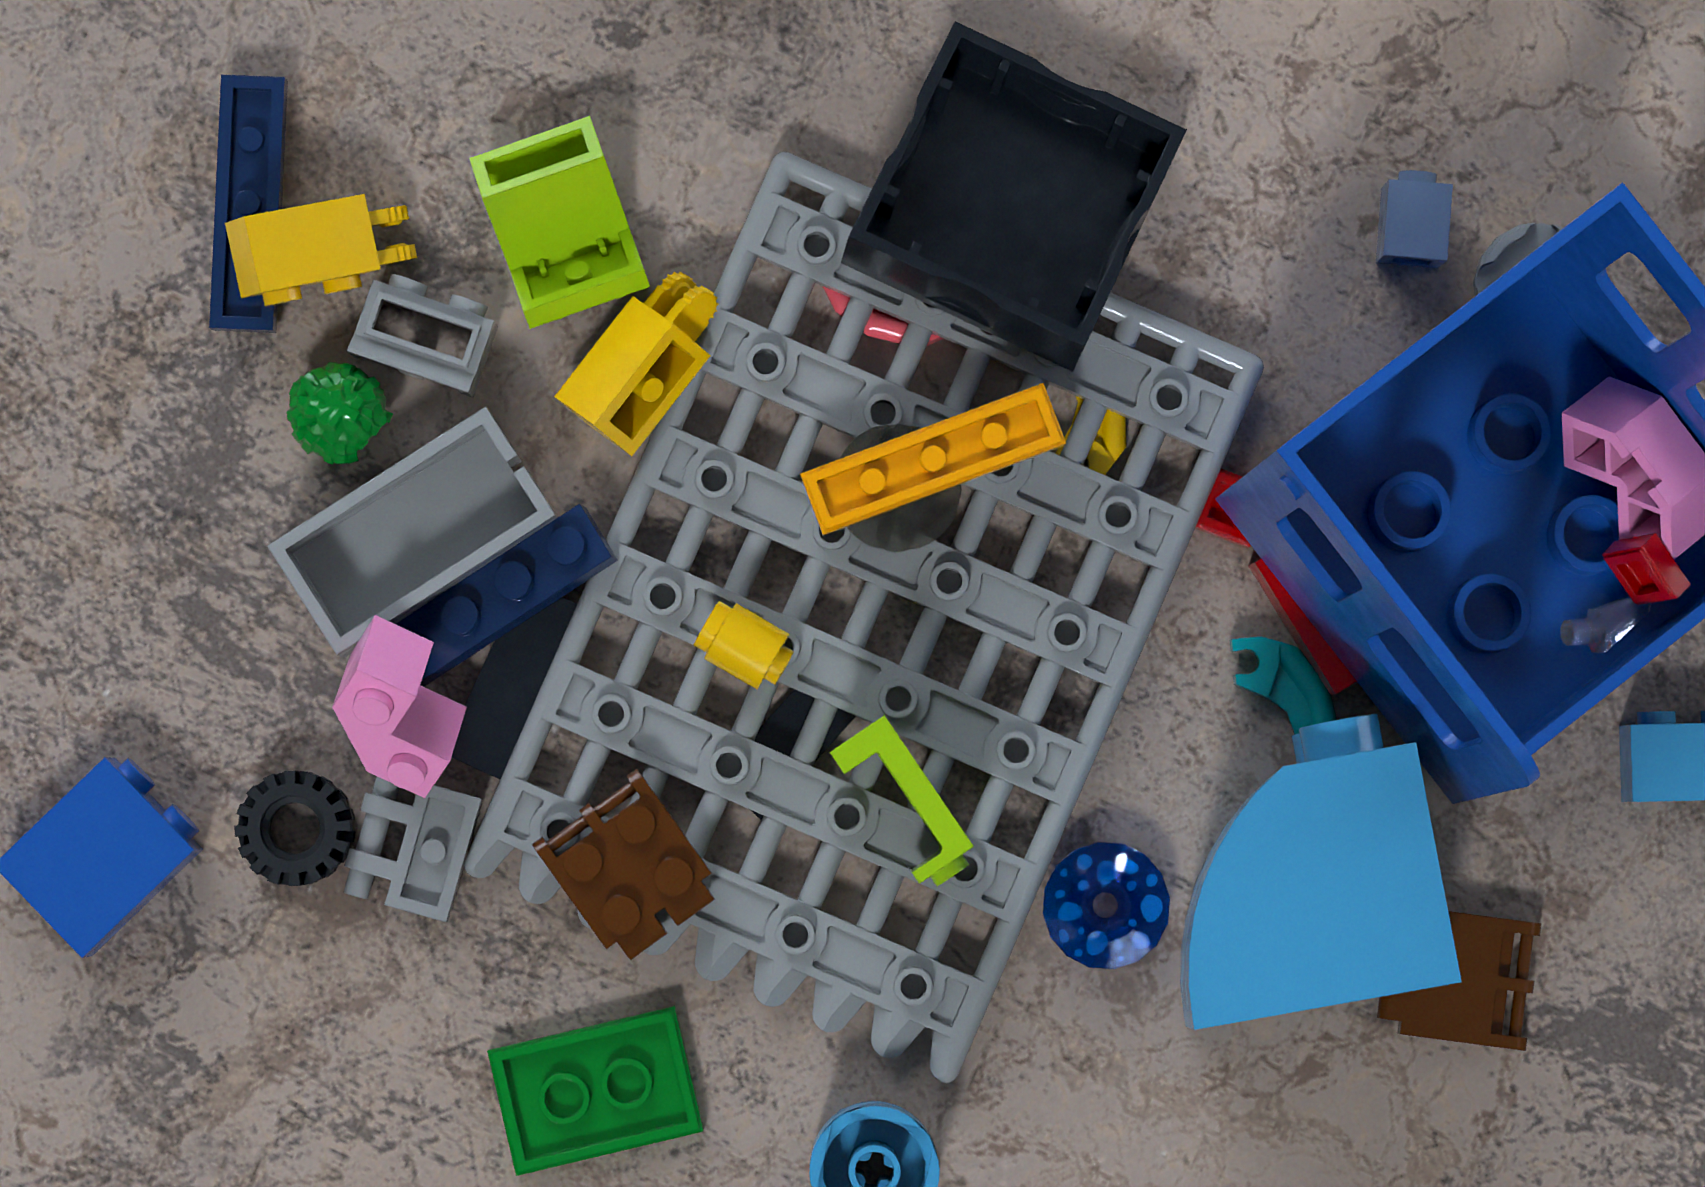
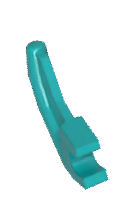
[1230,636,1337,735]

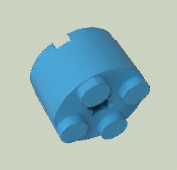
[809,1101,940,1187]

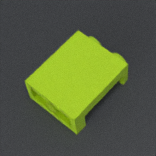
[830,715,974,886]

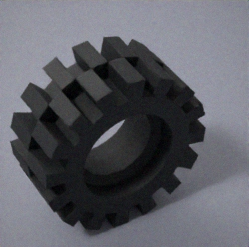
[234,770,356,886]

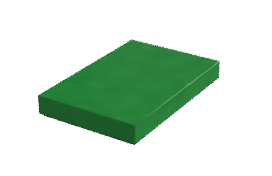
[487,1005,704,1176]

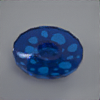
[1042,842,1170,969]

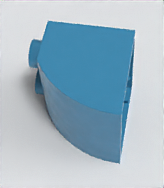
[1180,714,1462,1030]

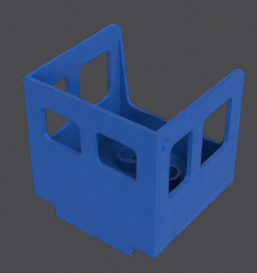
[1215,182,1705,804]

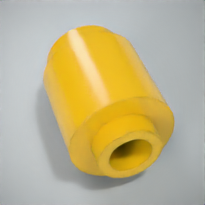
[694,601,794,690]

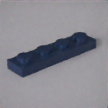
[209,74,288,333]
[396,504,618,687]

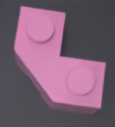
[1562,376,1705,560]
[332,615,467,798]

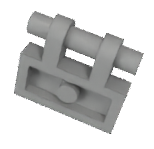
[343,776,483,922]

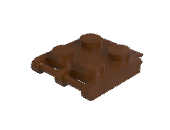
[532,769,715,960]
[1377,911,1542,1051]

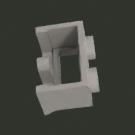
[347,274,498,398]

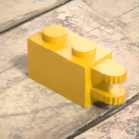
[225,194,418,306]
[554,271,719,456]

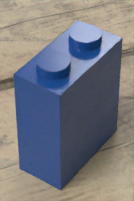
[0,757,203,958]

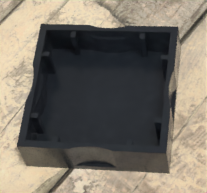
[841,21,1187,372]

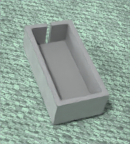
[267,406,558,657]

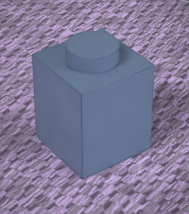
[1376,170,1453,268]

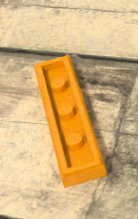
[800,383,1066,536]

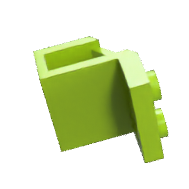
[469,116,650,329]

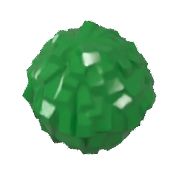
[287,362,393,465]

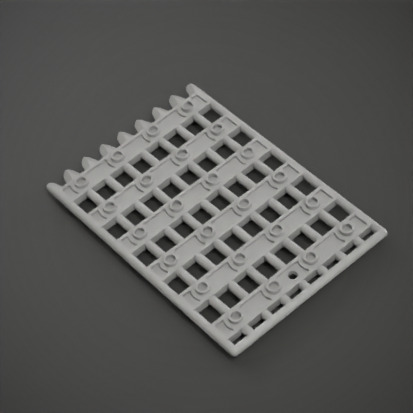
[464,152,1264,1083]

